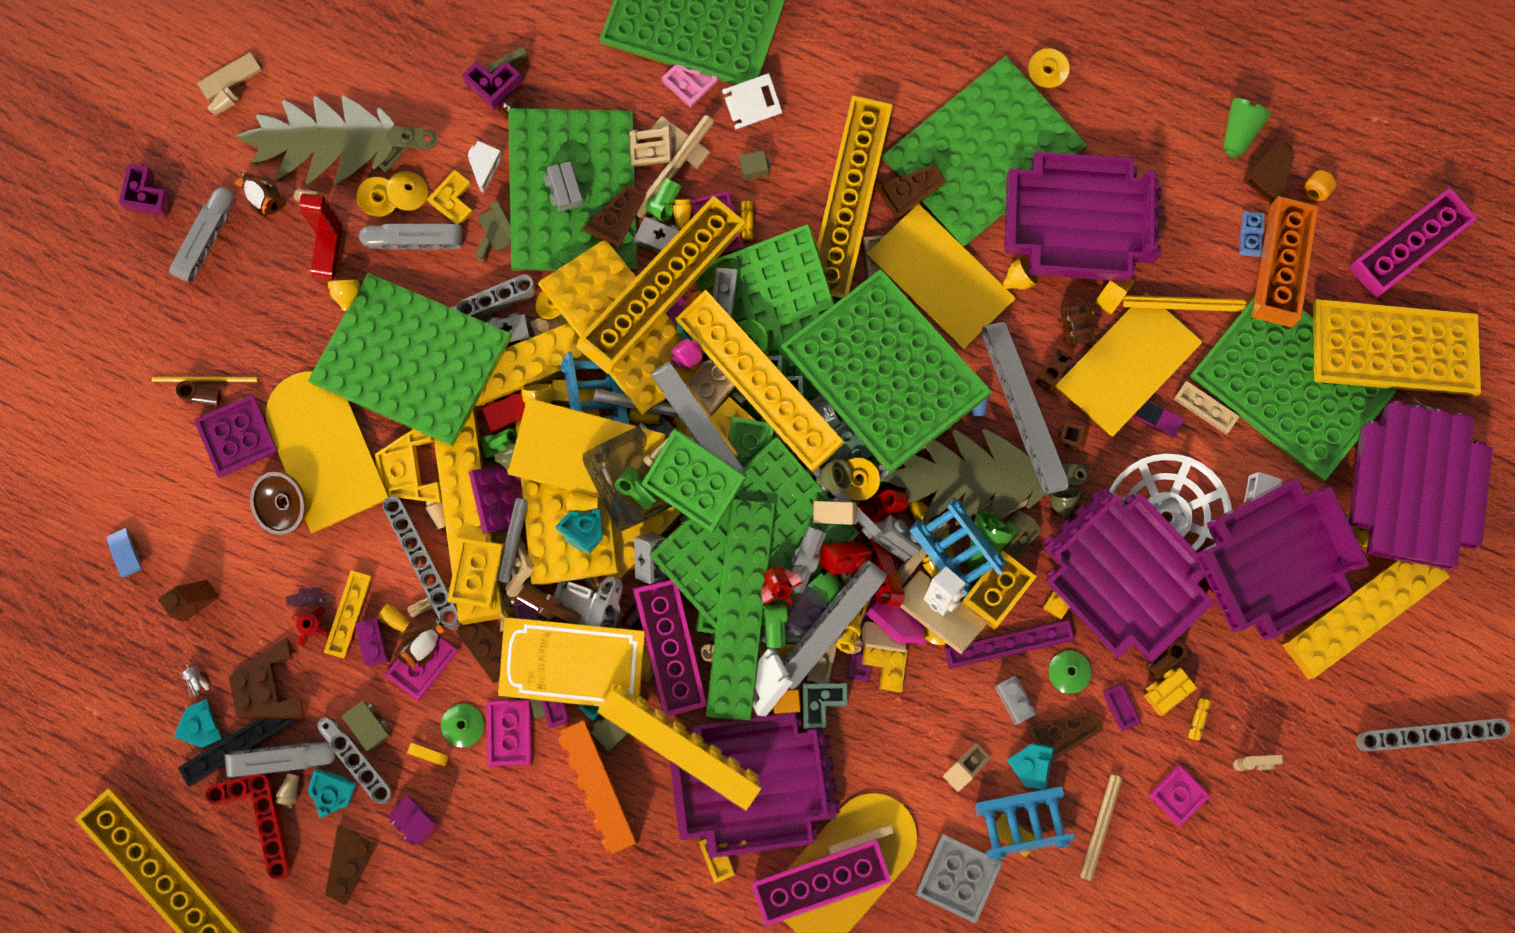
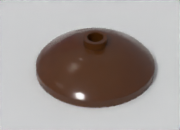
[250,471,306,535]

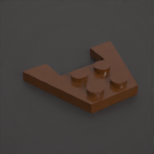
[229,637,305,719]

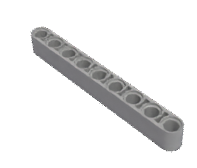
[981,322,1068,495]

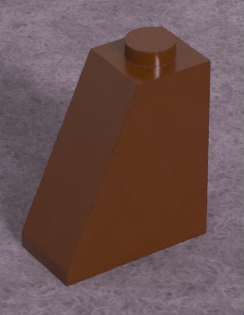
[1243,139,1295,204]
[158,580,219,622]

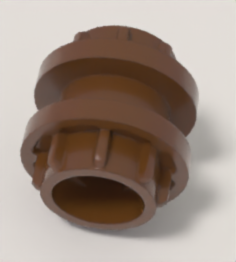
[1058,304,1098,346]

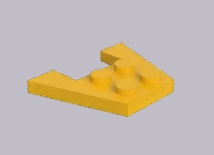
[374,430,443,503]

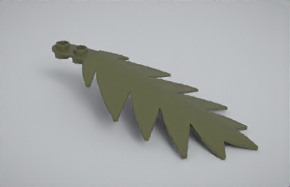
[236,96,438,185]
[881,429,1088,525]

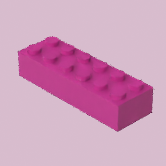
[1349,188,1477,299]
[632,579,707,716]
[751,839,891,926]

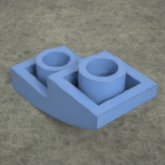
[1239,211,1264,257]
[107,528,142,578]

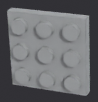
[915,834,1002,924]

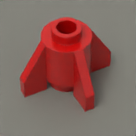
[761,566,803,605]
[291,607,329,647]

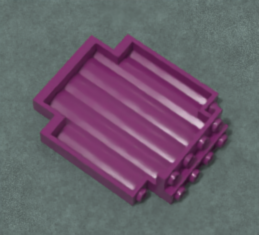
[1004,151,1162,282]
[1348,401,1493,571]
[1196,477,1369,640]
[1042,489,1214,662]
[670,712,840,859]

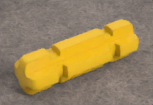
[741,201,753,241]
[1188,698,1211,741]

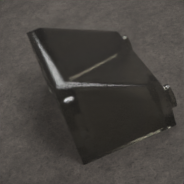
[582,425,672,531]

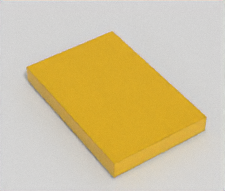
[447,537,504,609]

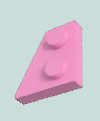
[661,64,718,108]

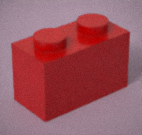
[482,392,526,435]
[819,540,872,575]

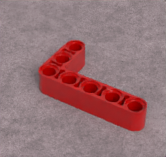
[299,193,342,280]
[853,490,909,607]
[205,774,291,880]

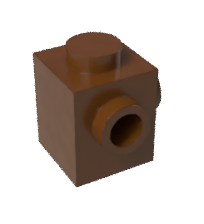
[1059,421,1090,450]

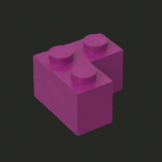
[462,61,523,111]
[119,164,171,217]
[389,795,442,845]

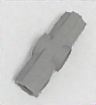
[791,527,826,594]

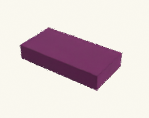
[1102,683,1141,732]

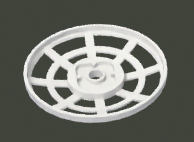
[1109,454,1232,551]

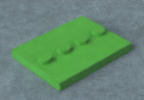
[641,429,748,533]

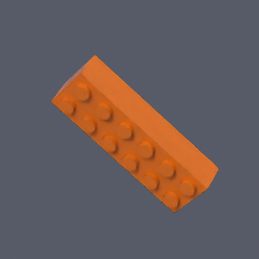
[1252,196,1318,328]
[558,720,638,854]

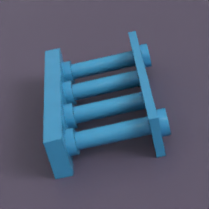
[561,352,629,424]
[909,497,1006,598]
[975,786,1075,861]

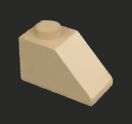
[943,743,991,792]

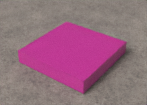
[1148,764,1211,827]

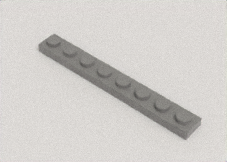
[760,417,883,542]

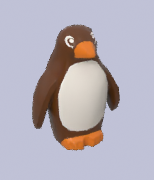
[235,173,287,217]
[394,619,445,669]

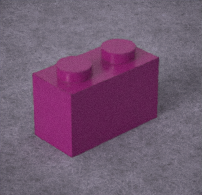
[355,618,390,667]

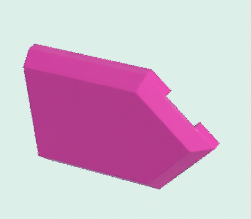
[866,601,926,645]

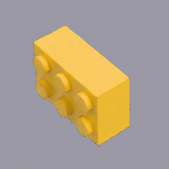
[962,550,1037,630]

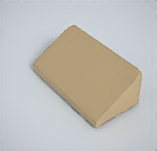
[861,621,906,652]

